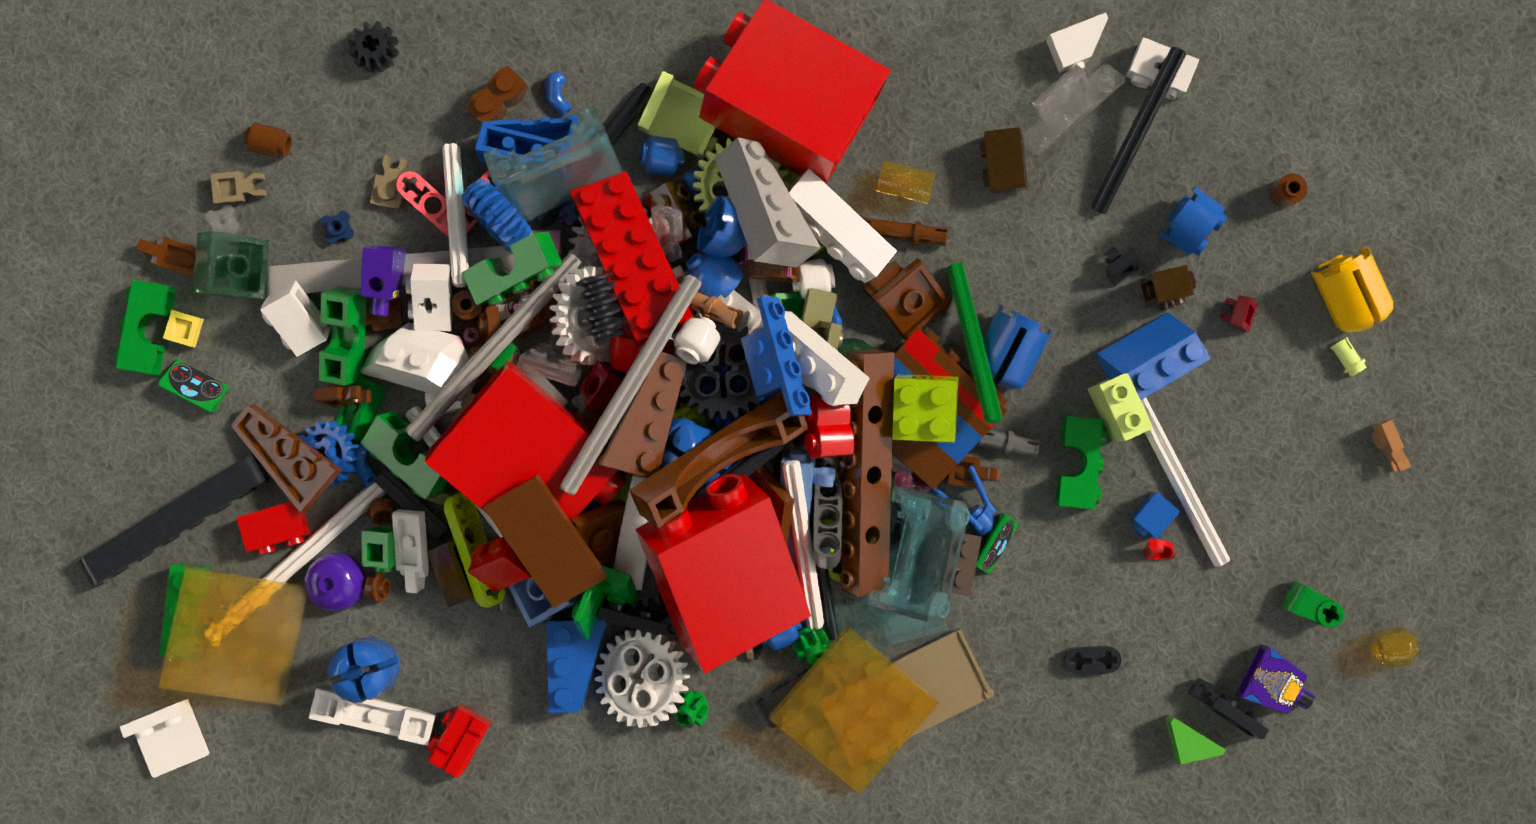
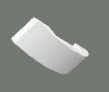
[614,474,649,590]
[309,688,436,746]

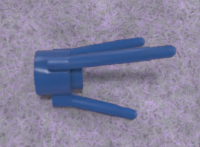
[928,465,996,536]

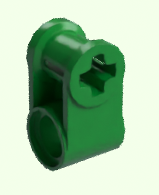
[1281,581,1345,628]

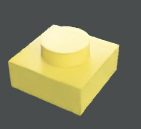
[163,310,204,348]

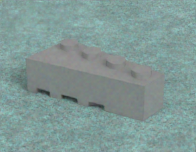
[715,137,821,267]

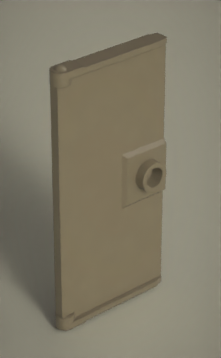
[818,628,994,767]

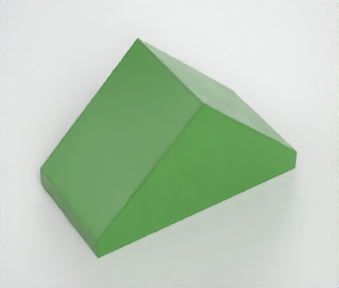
[1165,714,1226,765]

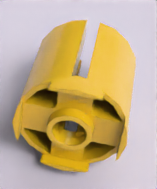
[1311,247,1393,332]

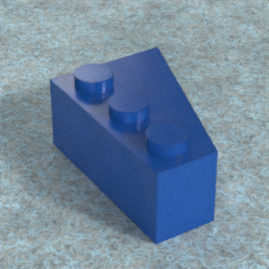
[475,115,580,182]
[546,617,608,713]

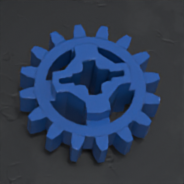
[299,421,360,486]

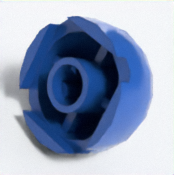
[697,195,748,258]
[683,253,743,298]

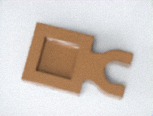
[1372,420,1411,472]

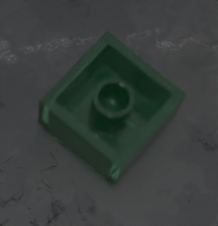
[192,231,270,301]

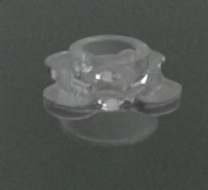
[206,205,240,239]

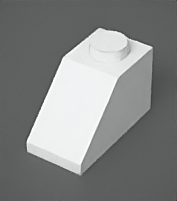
[1046,13,1108,75]

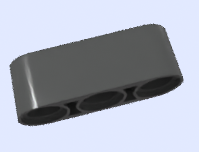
[813,478,842,569]

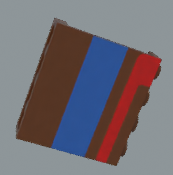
[892,327,1008,490]

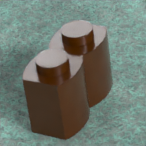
[467,66,528,125]

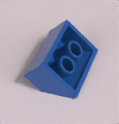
[1095,312,1211,400]

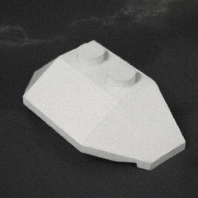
[360,322,478,402]

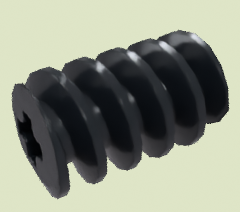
[575,272,624,339]

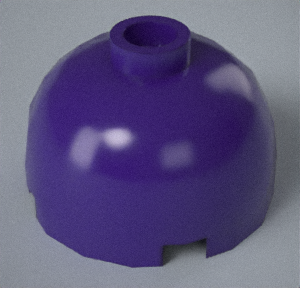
[304,553,366,612]

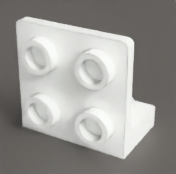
[120,699,209,778]

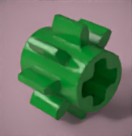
[792,627,831,665]
[673,690,710,728]

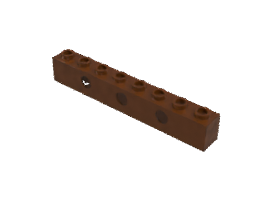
[840,349,894,596]

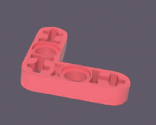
[396,168,509,237]

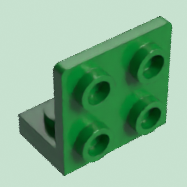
[572,566,638,640]

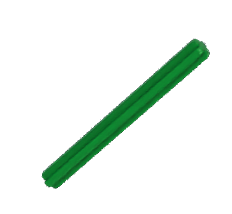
[947,262,1003,425]

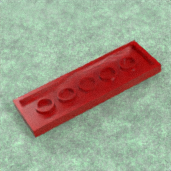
[570,171,694,347]

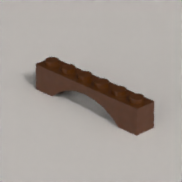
[629,393,808,528]

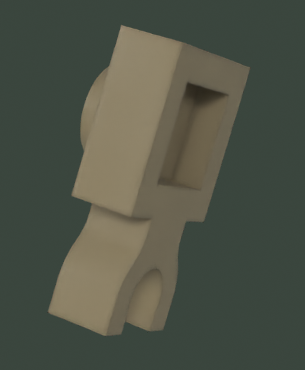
[370,155,407,210]
[211,171,267,205]

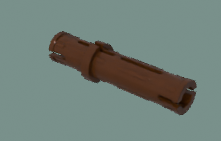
[861,217,948,247]

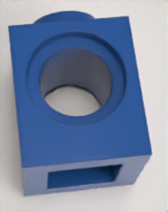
[1129,492,1180,539]

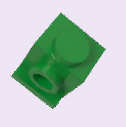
[362,526,396,572]

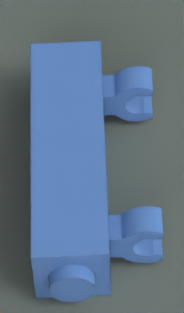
[780,448,836,564]

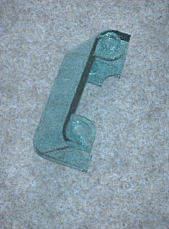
[484,106,623,221]
[868,486,970,623]

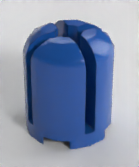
[983,304,1053,389]
[659,418,737,490]
[327,637,400,703]

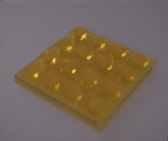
[158,566,307,705]
[769,625,939,794]

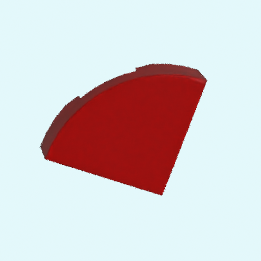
[1144,539,1175,561]

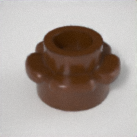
[366,498,396,525]
[365,573,391,602]

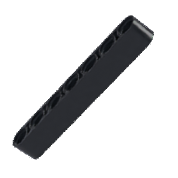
[77,454,271,588]

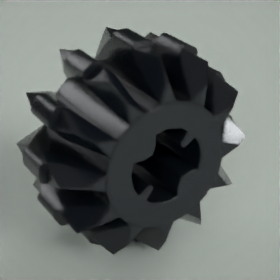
[348,21,399,73]

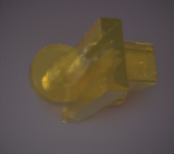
[876,161,936,204]

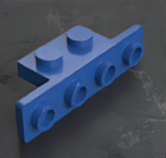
[741,296,811,416]

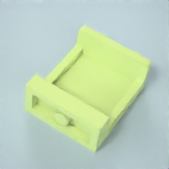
[638,71,719,160]
[1087,373,1152,442]

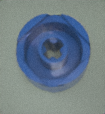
[1158,186,1227,256]

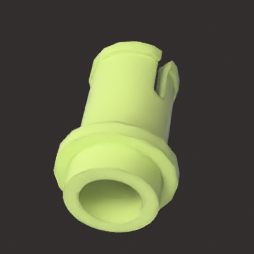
[1330,337,1367,377]

